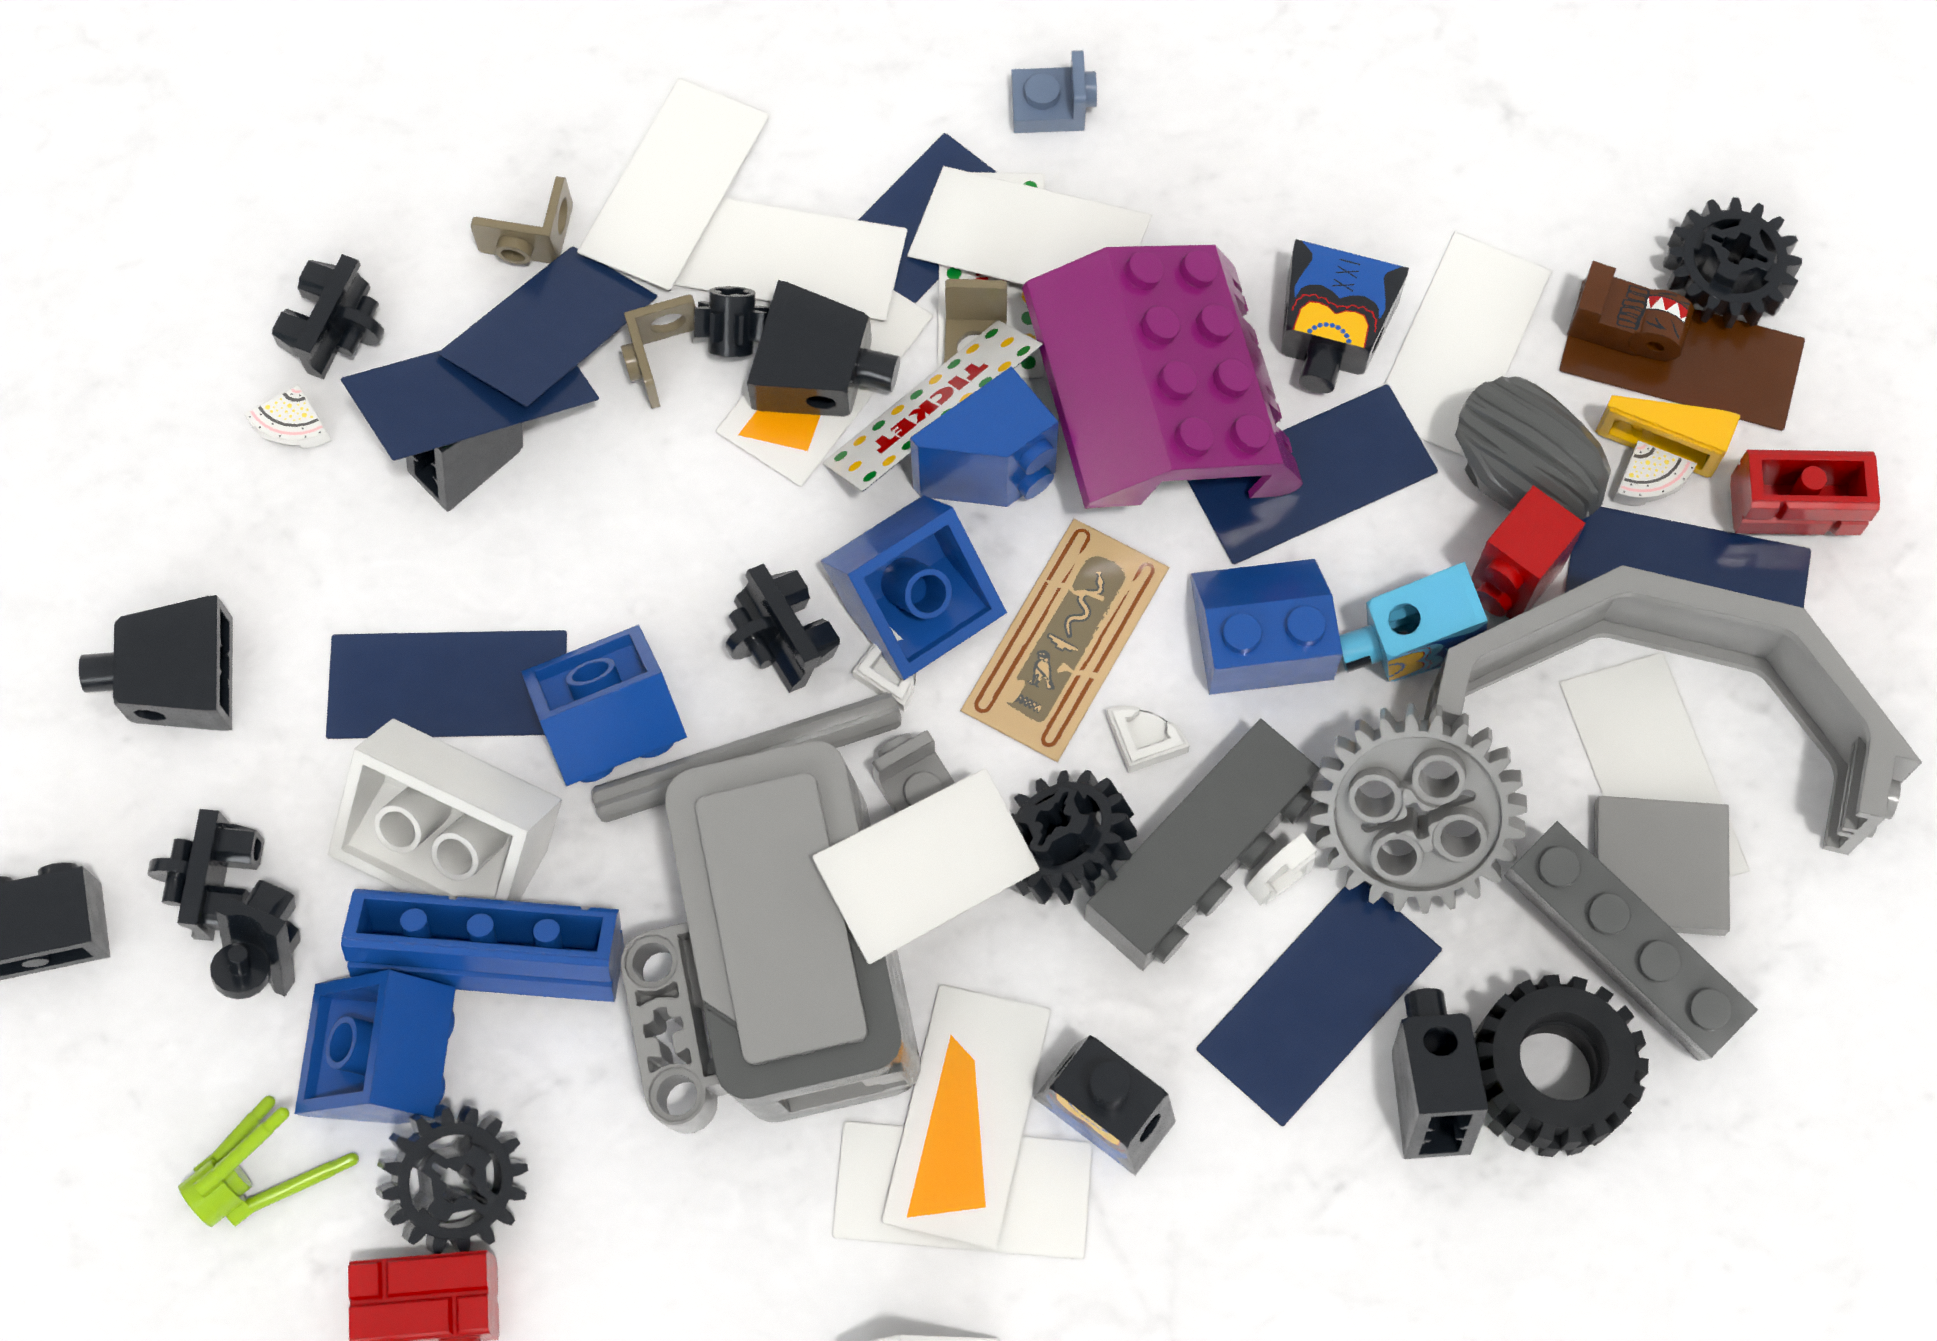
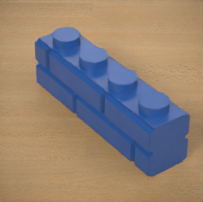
[341,889,624,1002]

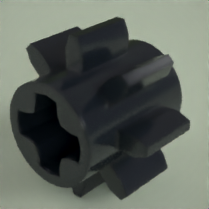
[693,286,769,357]

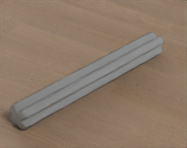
[592,692,901,822]

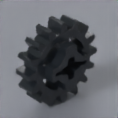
[1663,197,1802,329]
[1010,770,1137,905]
[376,1104,528,1254]

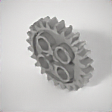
[1310,703,1527,914]

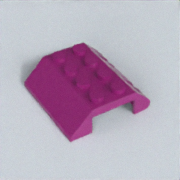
[1022,245,1303,509]

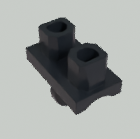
[272,254,385,379]
[725,564,840,693]
[147,809,264,941]
[210,880,301,999]

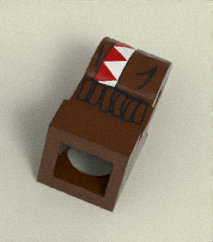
[1566,261,1694,361]

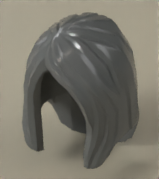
[1454,376,1611,520]

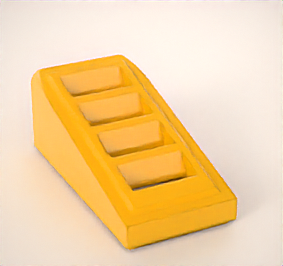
[1595,395,1741,478]

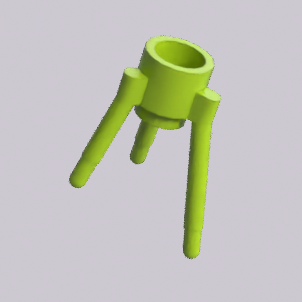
[178,1096,359,1227]

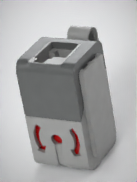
[621,741,920,1133]

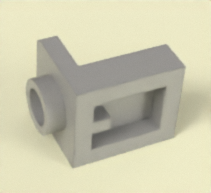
[872,731,955,813]

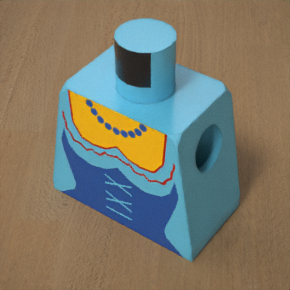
[1339,562,1488,681]

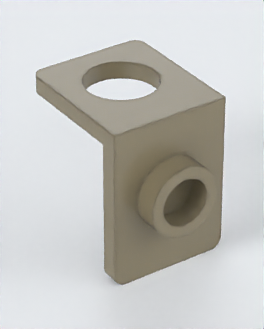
[470,176,573,264]
[944,279,1007,363]
[621,295,696,409]

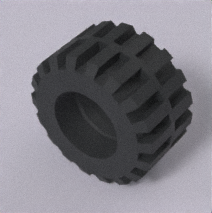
[1474,974,1649,1157]

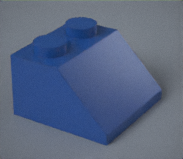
[910,366,1059,507]
[821,495,1007,680]
[1190,559,1343,695]
[521,624,687,786]
[294,970,456,1124]

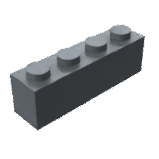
[1084,718,1320,971]
[1504,821,1758,1061]

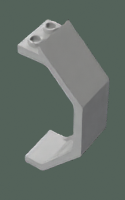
[1423,565,1922,855]

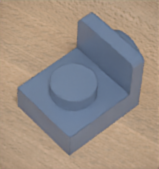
[1011,50,1097,133]

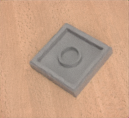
[1594,796,1730,936]

